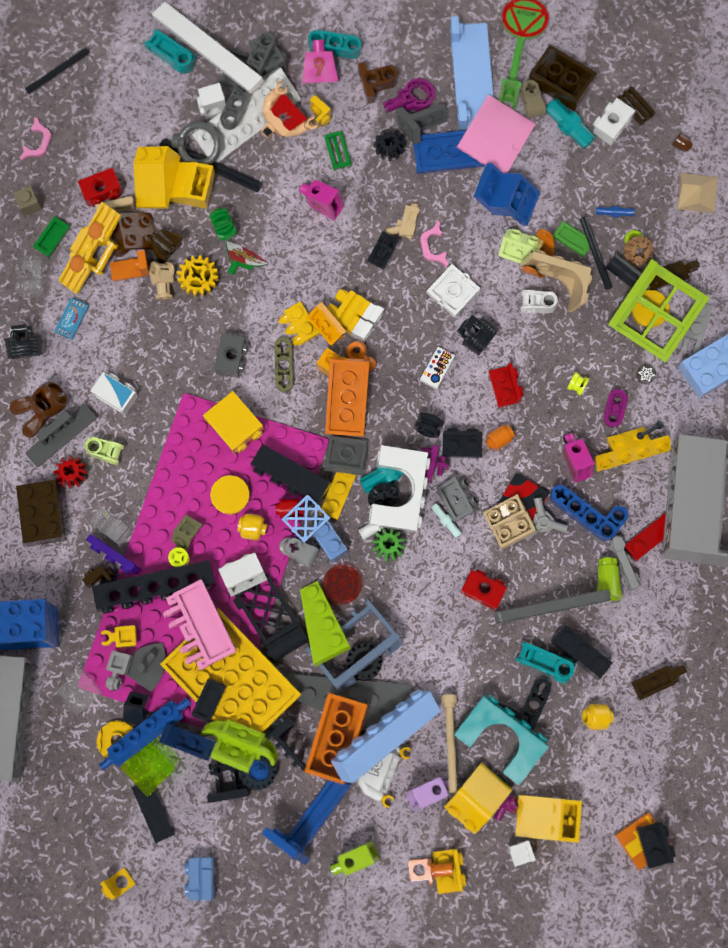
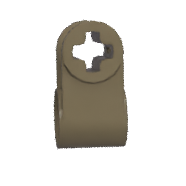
[521,80,546,119]

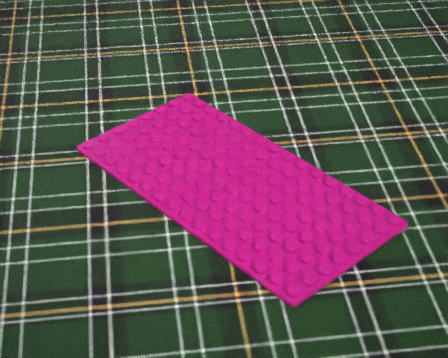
[78,394,329,729]

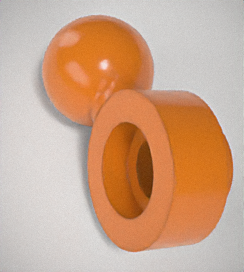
[347,340,376,372]

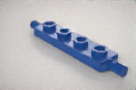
[99,697,192,771]

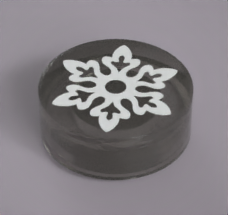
[636,365,656,385]

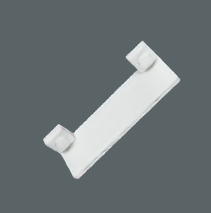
[188,68,301,162]

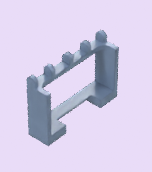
[305,599,404,694]

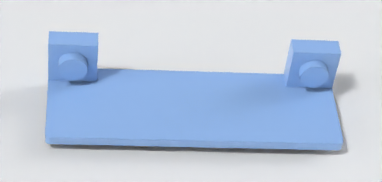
[450,16,494,130]

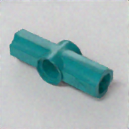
[546,98,595,149]
[359,467,404,495]

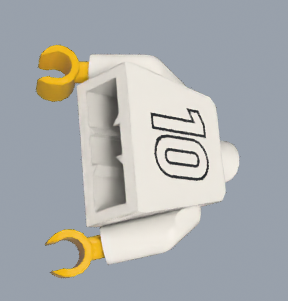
[358,746,411,808]

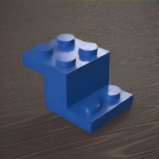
[473,163,540,226]

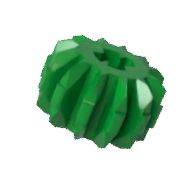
[209,207,237,241]

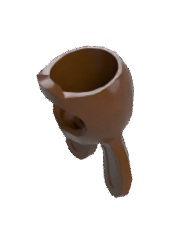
[9,382,68,438]

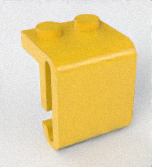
[444,762,513,834]

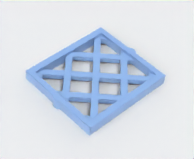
[282,495,330,543]

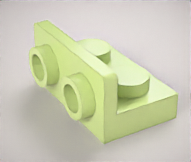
[498,229,544,264]

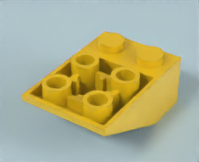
[170,162,215,209]
[515,795,582,843]

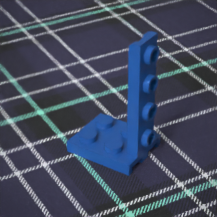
[261,780,352,865]

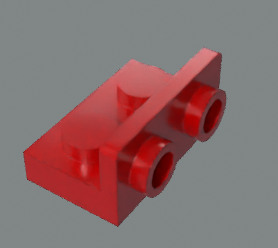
[488,363,524,409]

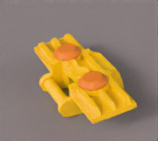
[58,202,122,294]

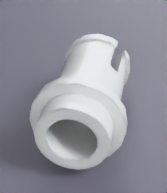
[358,524,384,540]

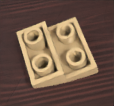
[483,494,537,549]

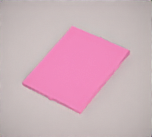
[457,94,535,173]

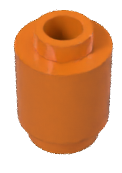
[485,424,515,451]

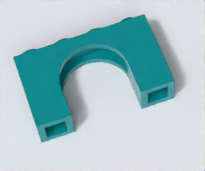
[454,694,549,785]

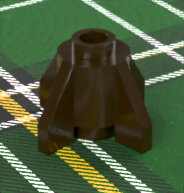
[149,229,183,264]

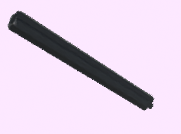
[160,139,262,192]

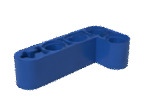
[550,485,628,542]

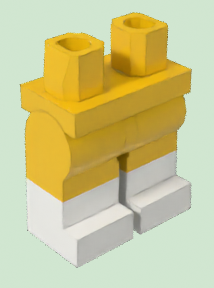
[327,289,384,343]

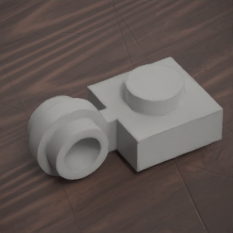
[106,651,133,691]

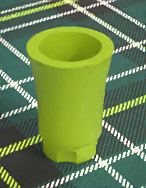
[596,557,623,601]

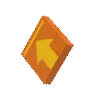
[615,812,671,870]

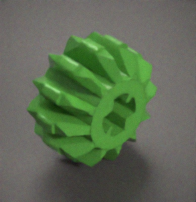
[372,528,405,562]

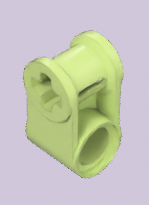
[84,437,124,465]

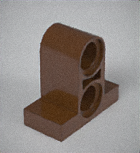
[358,62,398,104]

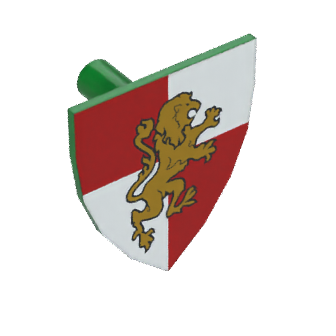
[225,241,268,275]

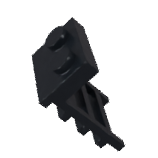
[267,717,306,771]

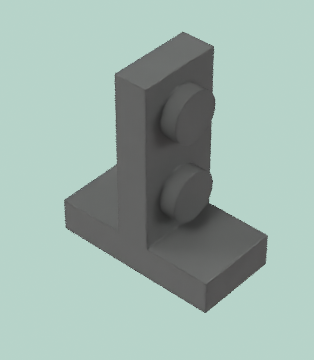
[396,103,447,144]

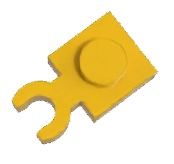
[101,625,137,648]

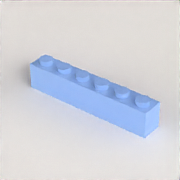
[331,690,441,783]

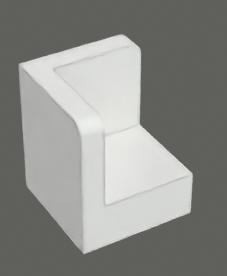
[508,840,536,867]

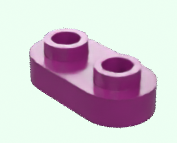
[603,389,628,428]

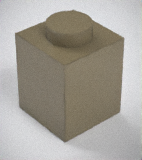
[13,186,42,217]

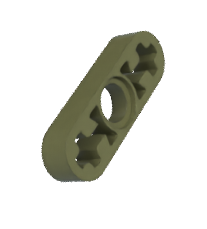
[274,337,293,393]

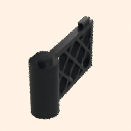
[233,574,309,662]

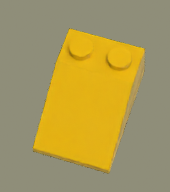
[133,146,181,209]

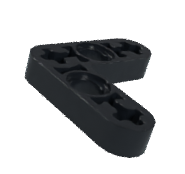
[498,679,551,731]

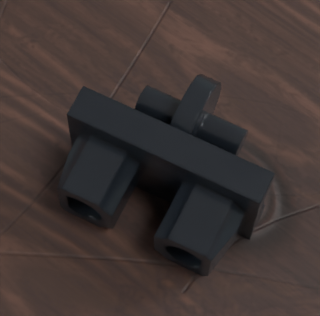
[367,231,400,270]

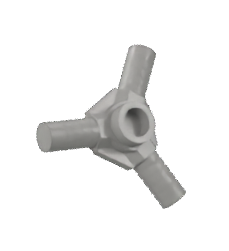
[525,497,568,541]

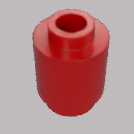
[276,499,304,519]

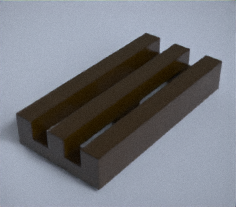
[617,86,656,126]

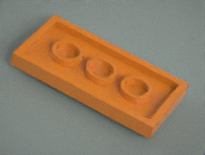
[325,357,369,437]

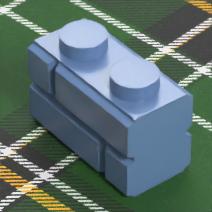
[310,520,348,564]
[184,857,215,901]

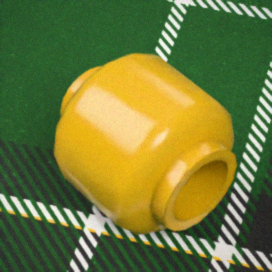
[237,513,268,541]
[582,704,614,730]

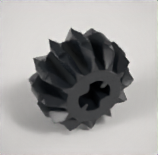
[374,128,406,162]

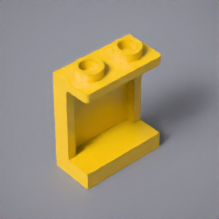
[203,391,264,454]

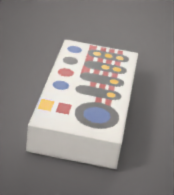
[420,347,455,390]

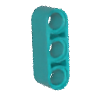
[308,30,361,59]

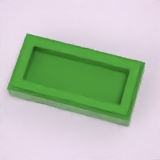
[553,221,590,258]

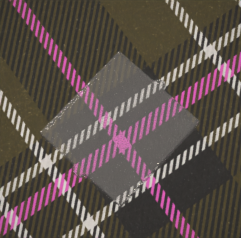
[56,668,103,716]

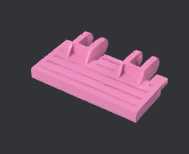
[163,580,237,670]

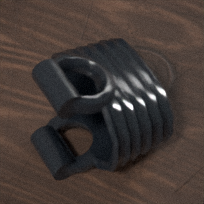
[457,315,499,356]
[4,324,43,359]

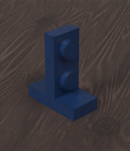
[159,723,216,761]

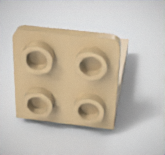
[520,251,592,312]

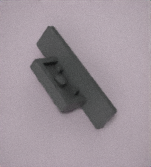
[25,404,97,467]

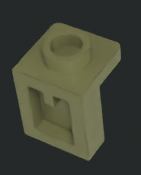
[171,515,202,550]

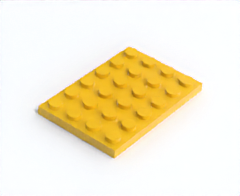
[160,608,301,733]

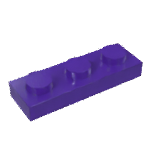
[86,534,141,575]

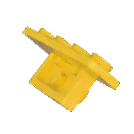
[595,427,671,472]

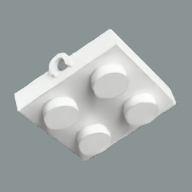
[426,264,481,317]

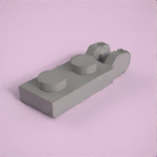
[681,300,713,355]
[610,535,640,591]

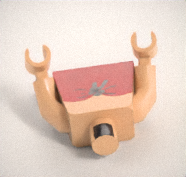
[260,80,319,139]

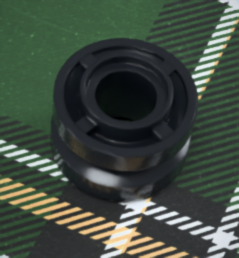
[413,412,444,438]

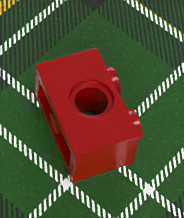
[77,167,123,207]
[460,569,507,611]

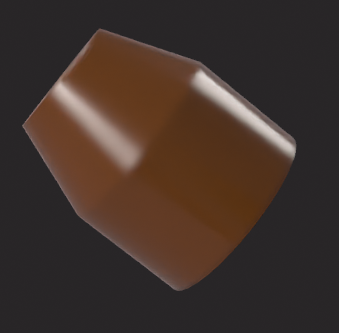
[672,133,693,152]

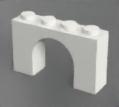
[368,445,430,532]

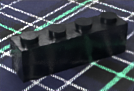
[250,444,331,506]

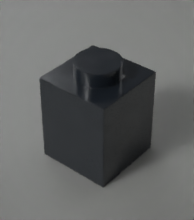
[123,691,150,725]

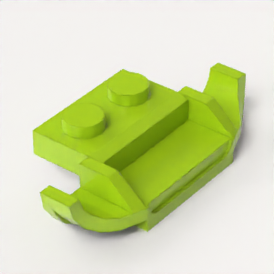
[199,719,278,773]

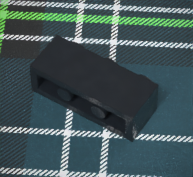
[551,625,613,680]

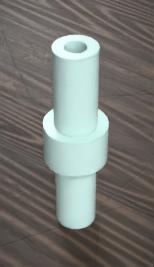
[431,503,462,538]

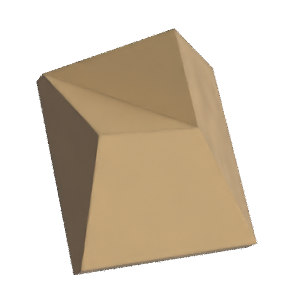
[677,173,718,213]

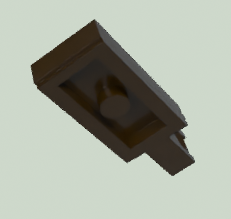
[649,260,700,291]
[631,665,687,701]

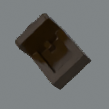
[82,565,115,588]

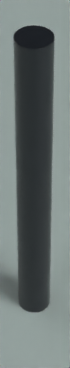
[24,47,90,94]
[579,217,613,290]

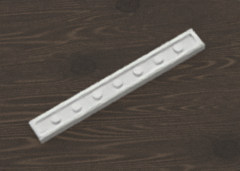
[152,2,264,94]

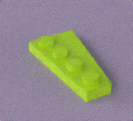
[300,581,351,667]

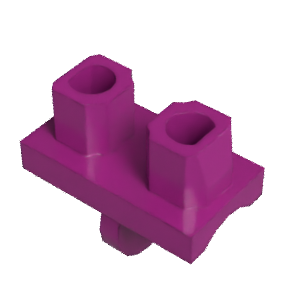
[421,445,450,484]

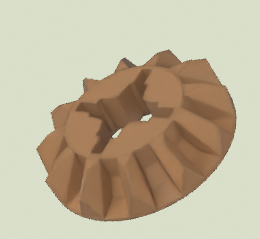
[624,236,655,267]

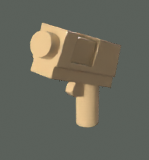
[386,203,420,240]

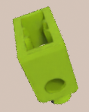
[330,841,380,876]

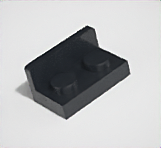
[442,428,482,458]
[636,822,676,869]

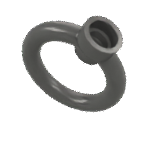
[171,121,221,165]

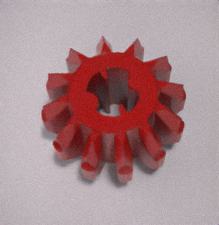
[53,455,88,489]

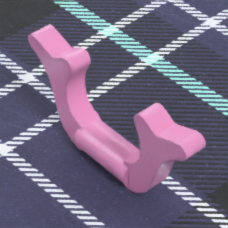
[20,117,52,161]
[420,221,449,267]

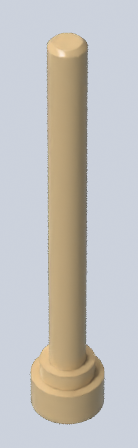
[441,694,457,793]

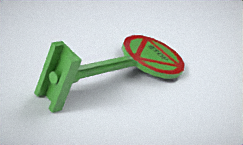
[499,0,549,109]

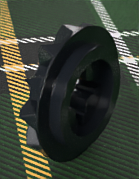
[368,483,399,507]

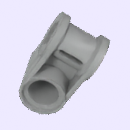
[279,537,319,568]

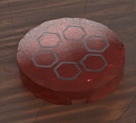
[323,565,362,605]

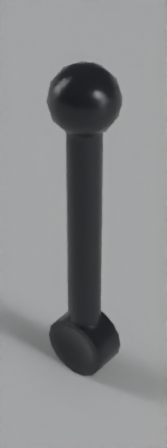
[637,421,664,440]

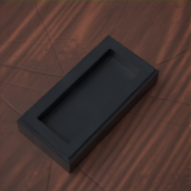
[191,678,227,724]

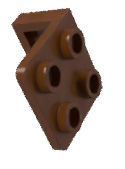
[111,213,155,257]

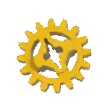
[177,255,219,297]

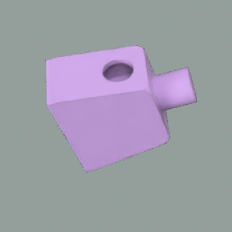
[406,777,449,811]

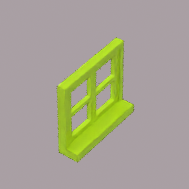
[608,259,709,363]

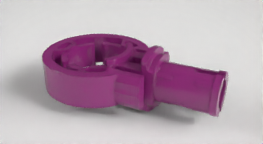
[383,78,435,113]

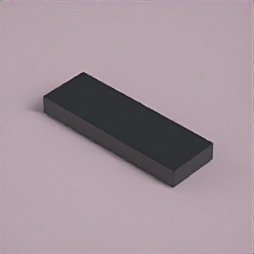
[131,779,175,844]

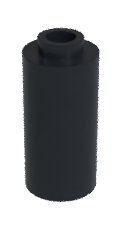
[606,253,643,288]

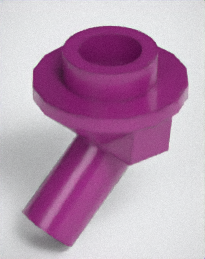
[494,794,519,821]

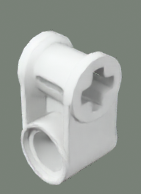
[520,290,558,313]

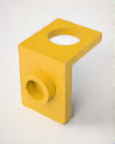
[100,868,135,900]

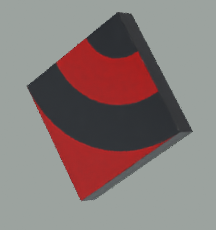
[497,473,550,522]

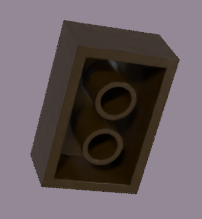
[528,45,597,112]
[16,480,66,547]

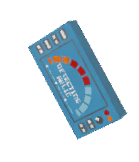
[54,298,89,340]

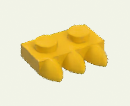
[278,301,320,345]

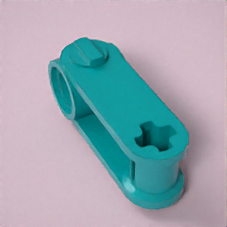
[143,29,196,74]
[515,642,576,685]

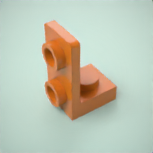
[110,250,150,281]

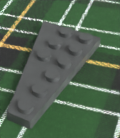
[285,674,412,732]

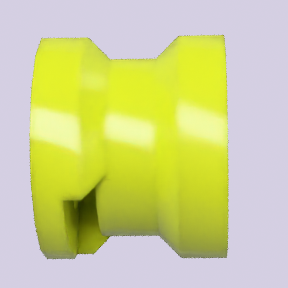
[567,372,589,396]
[168,548,190,568]

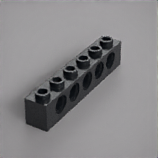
[92,560,216,614]

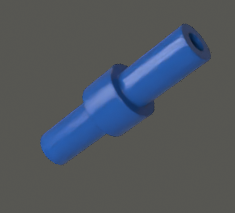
[596,206,635,218]

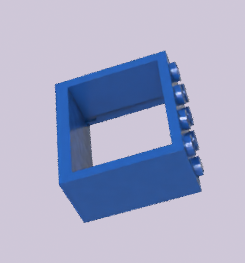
[0,599,59,651]

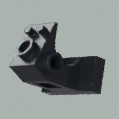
[207,759,249,803]

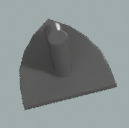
[127,643,166,693]

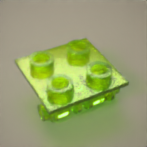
[120,742,176,797]

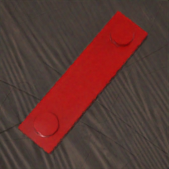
[624,513,666,562]

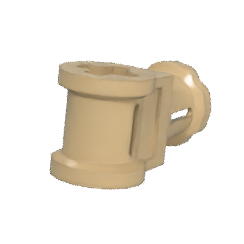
[149,262,174,300]

